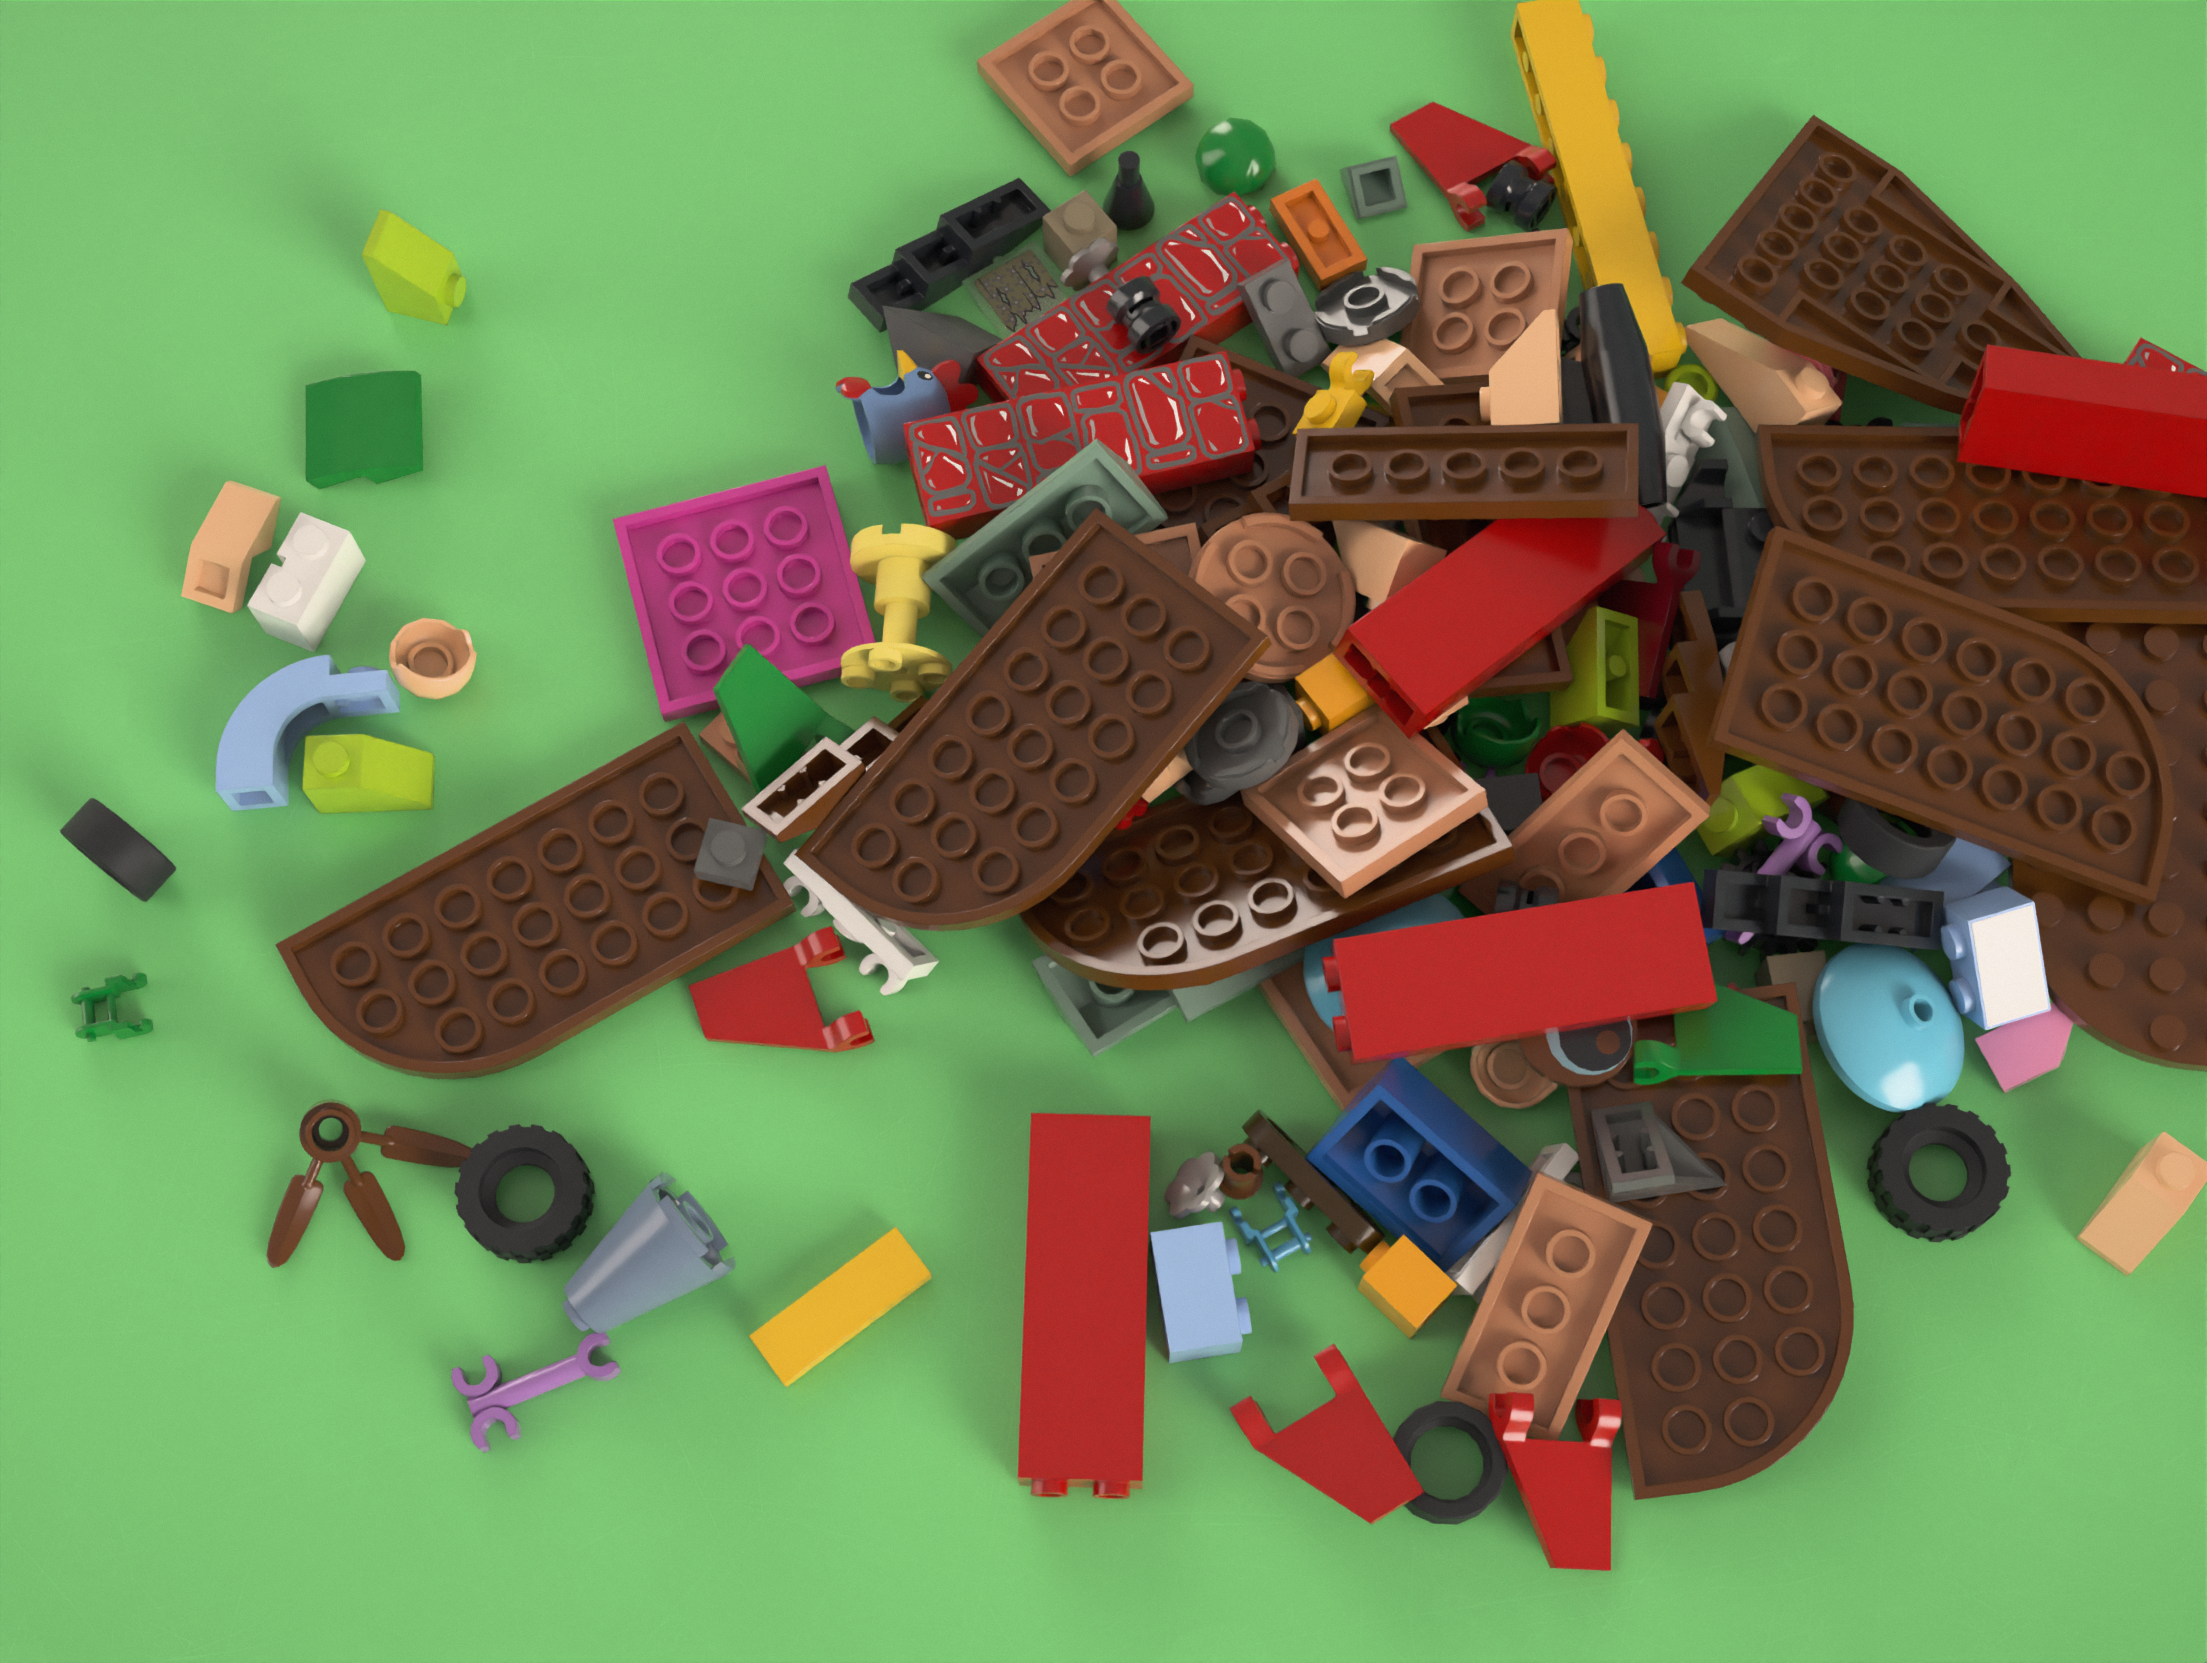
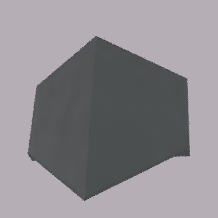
[882,306,1003,387]
[1591,1101,1727,1203]

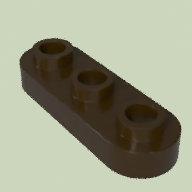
[1242,1109,1386,1254]

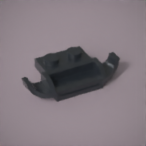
[1667,459,1775,653]

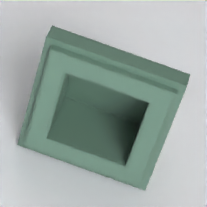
[1340,155,1407,220]

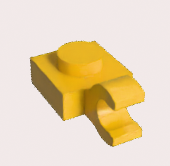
[1292,351,1375,438]

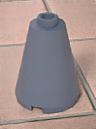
[562,1172,736,1334]

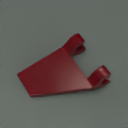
[1598,542,1701,699]

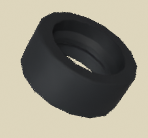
[1837,797,1957,879]
[60,798,176,902]
[1393,1401,1508,1525]

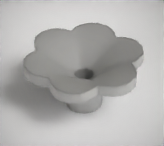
[1060,237,1119,291]
[1165,1151,1225,1219]

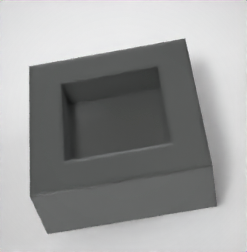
[694,818,768,891]

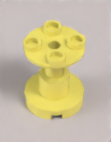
[840,524,957,703]

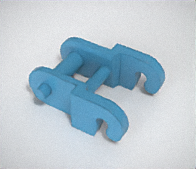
[1229,1181,1312,1273]

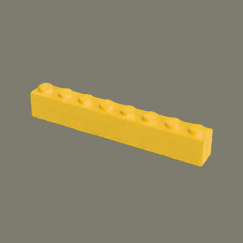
[1510,0,1687,379]

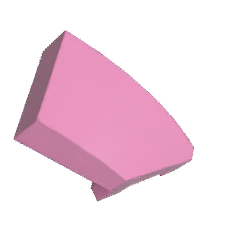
[1975,1003,2074,1093]

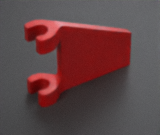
[1390,102,1557,232]
[689,926,875,1052]
[1229,1344,1425,1525]
[1488,1392,1622,1571]

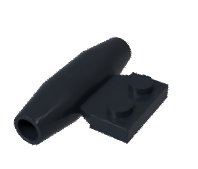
[1561,283,1667,509]

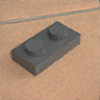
[1236,260,1331,378]

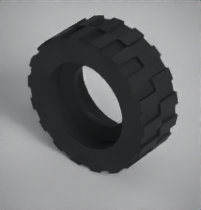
[1866,1103,2011,1242]
[454,1124,595,1263]

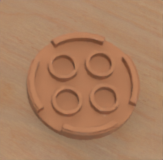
[1188,512,1356,683]

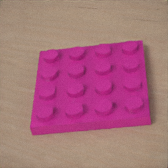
[613,465,876,722]

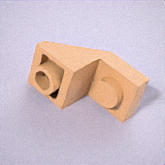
[1320,338,1445,417]
[181,480,281,613]

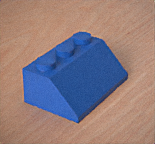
[1306,1057,1532,1273]

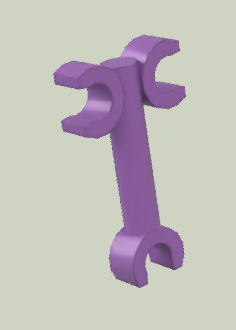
[1724,792,1844,945]
[451,1332,621,1453]

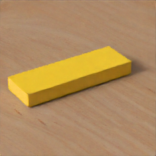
[749,1227,932,1387]

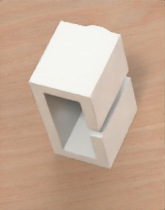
[247,512,366,652]

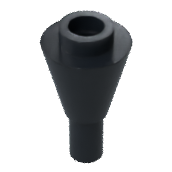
[1103,151,1155,231]

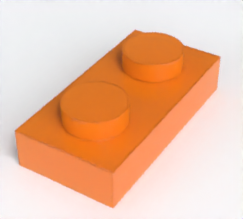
[1269,178,1368,291]

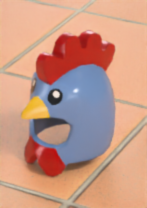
[835,350,978,464]

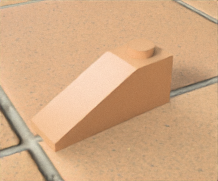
[1684,318,1842,434]

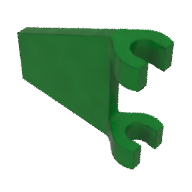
[713,644,856,795]
[1633,982,1802,1085]

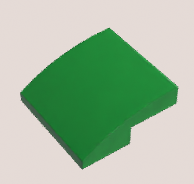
[305,371,423,489]

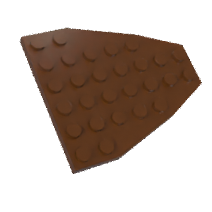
[1681,115,2082,415]

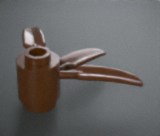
[266,1099,471,1268]

